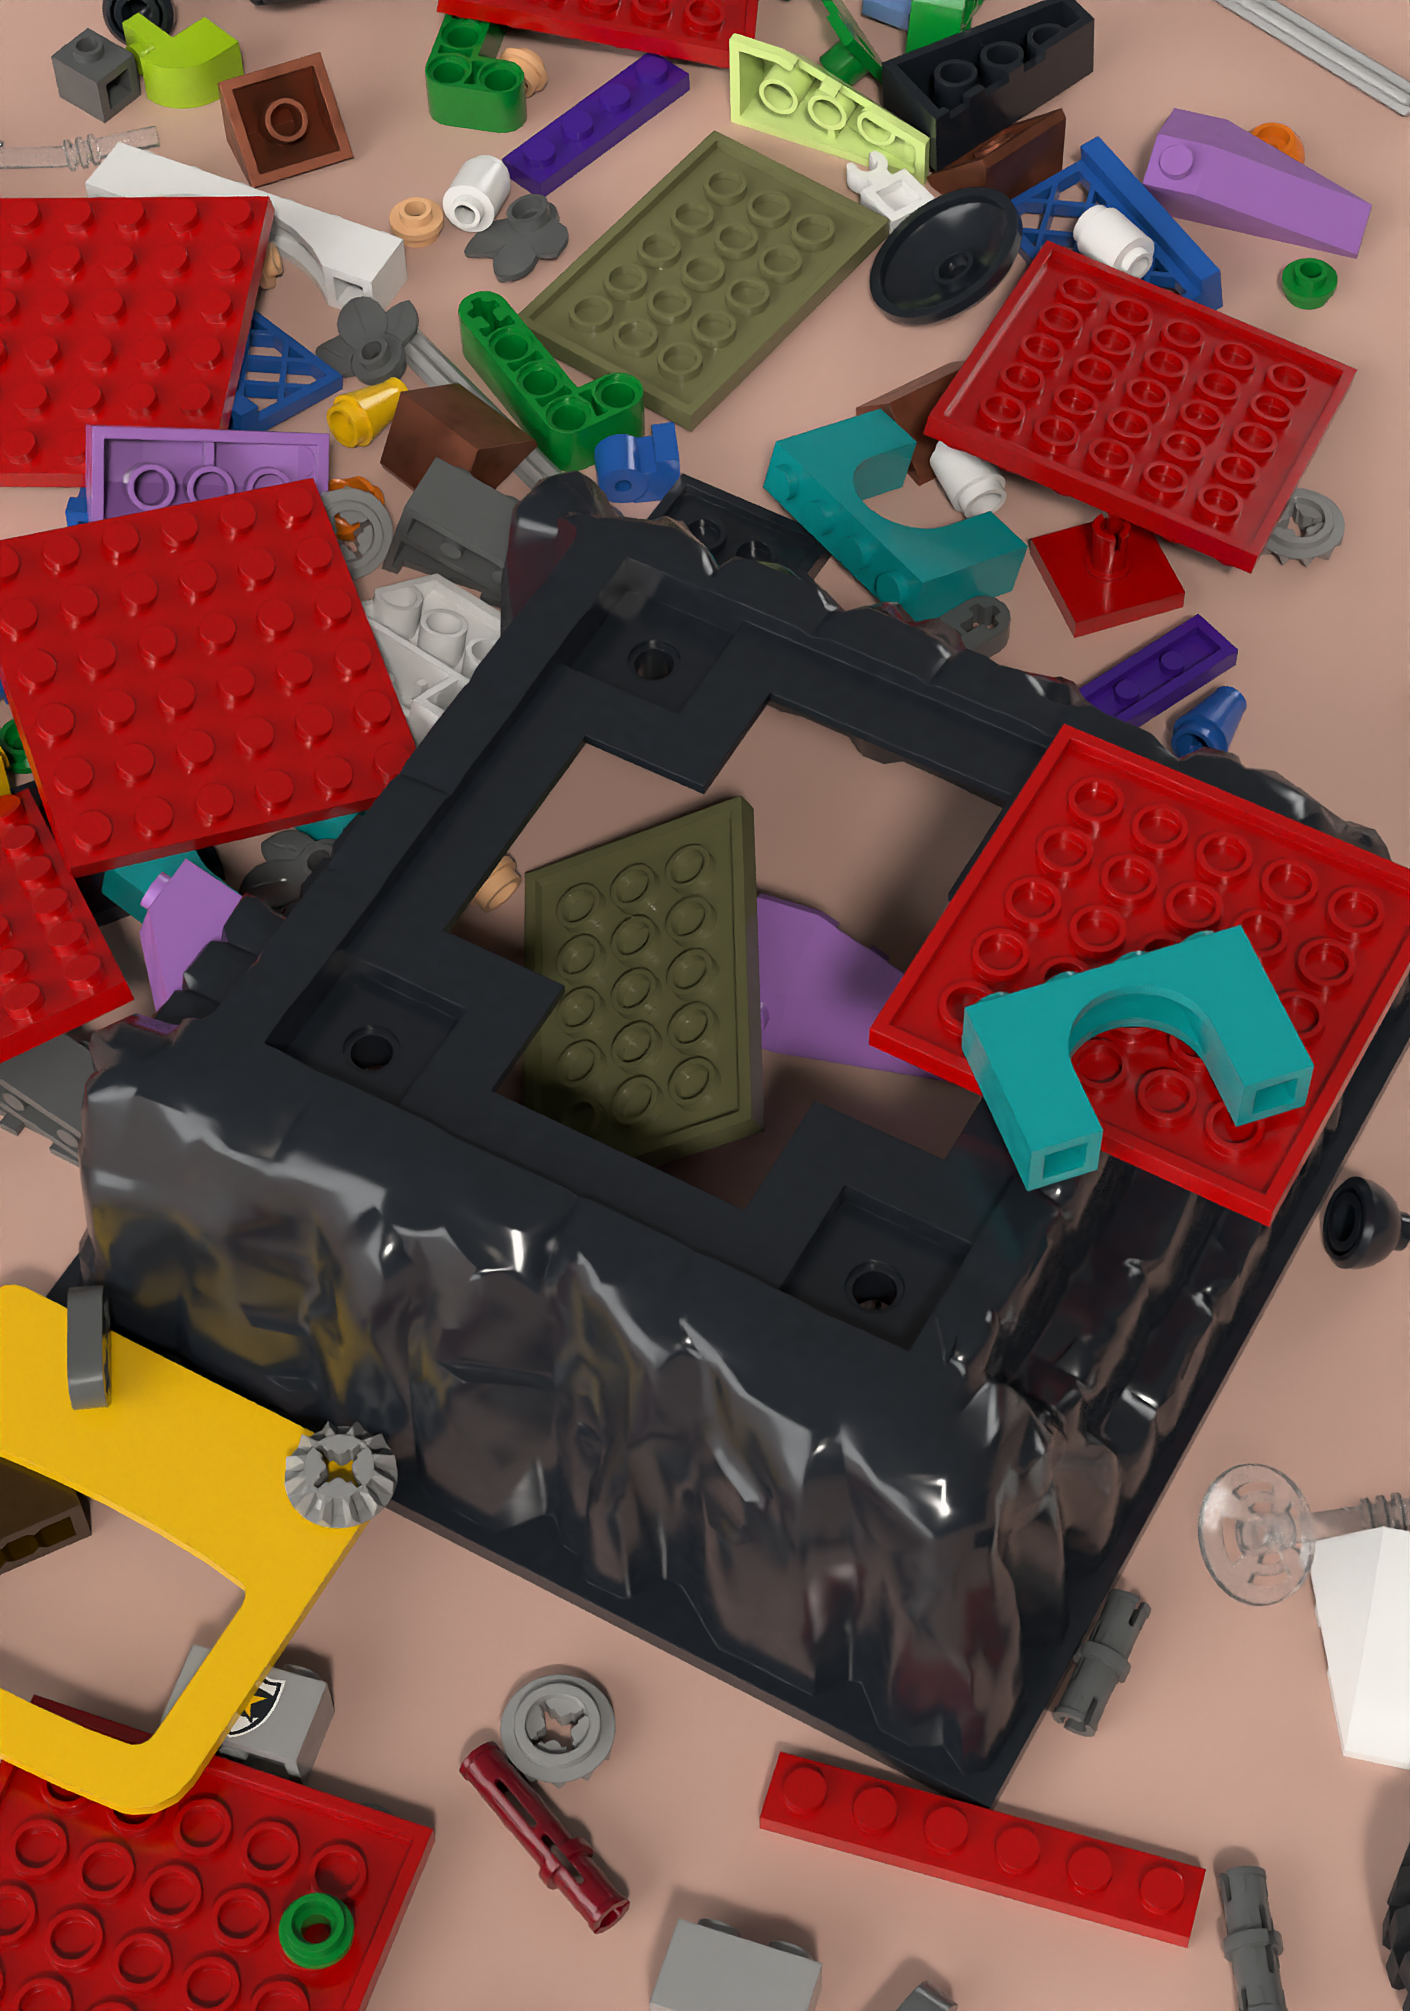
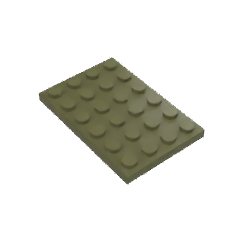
[518,130,890,432]
[523,795,765,1167]

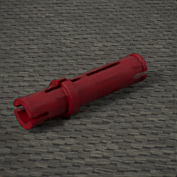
[459,1741,630,1934]

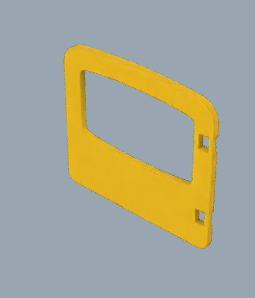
[0,1284,371,1815]

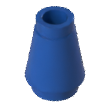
[1171,686,1247,758]

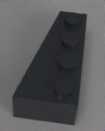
[882,0,1095,172]

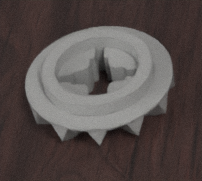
[321,485,393,579]
[1262,488,1345,567]
[284,1421,398,1528]
[500,1674,616,1789]

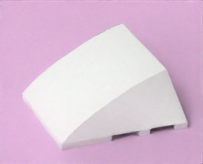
[361,573,501,747]
[1303,1526,1410,1770]

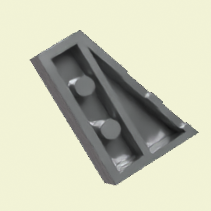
[382,457,520,609]
[0,1033,94,1167]

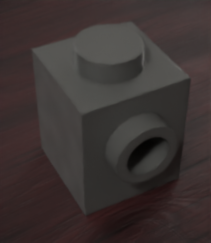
[51,28,141,123]

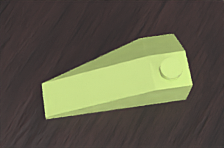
[729,33,930,185]

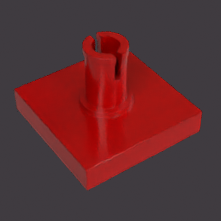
[1030,514,1185,638]

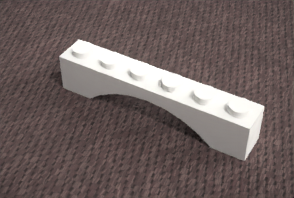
[85,142,408,310]

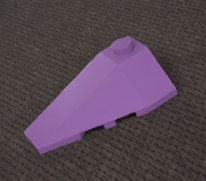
[1142,108,1372,259]
[85,424,329,522]
[139,859,242,1011]
[757,893,949,1082]

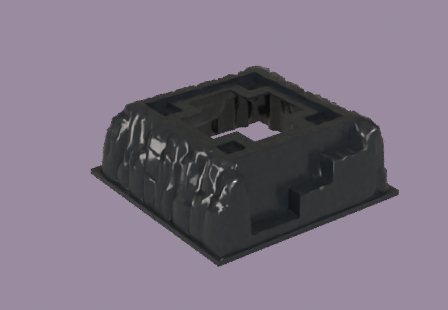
[46,470,1410,1810]

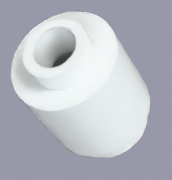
[443,155,511,232]
[1073,205,1154,279]
[930,441,1007,518]

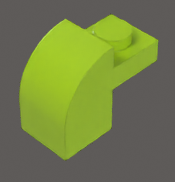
[122,12,244,109]

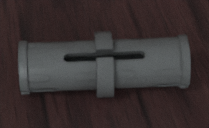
[1052,1589,1151,1737]
[1218,1866,1288,2011]

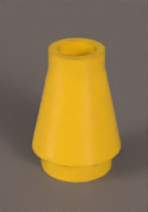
[326,377,408,448]

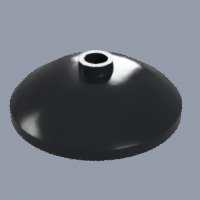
[870,187,1023,325]

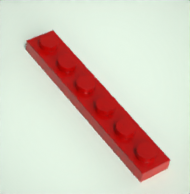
[760,1751,1206,1948]

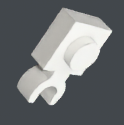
[846,151,935,235]

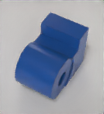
[594,422,680,503]

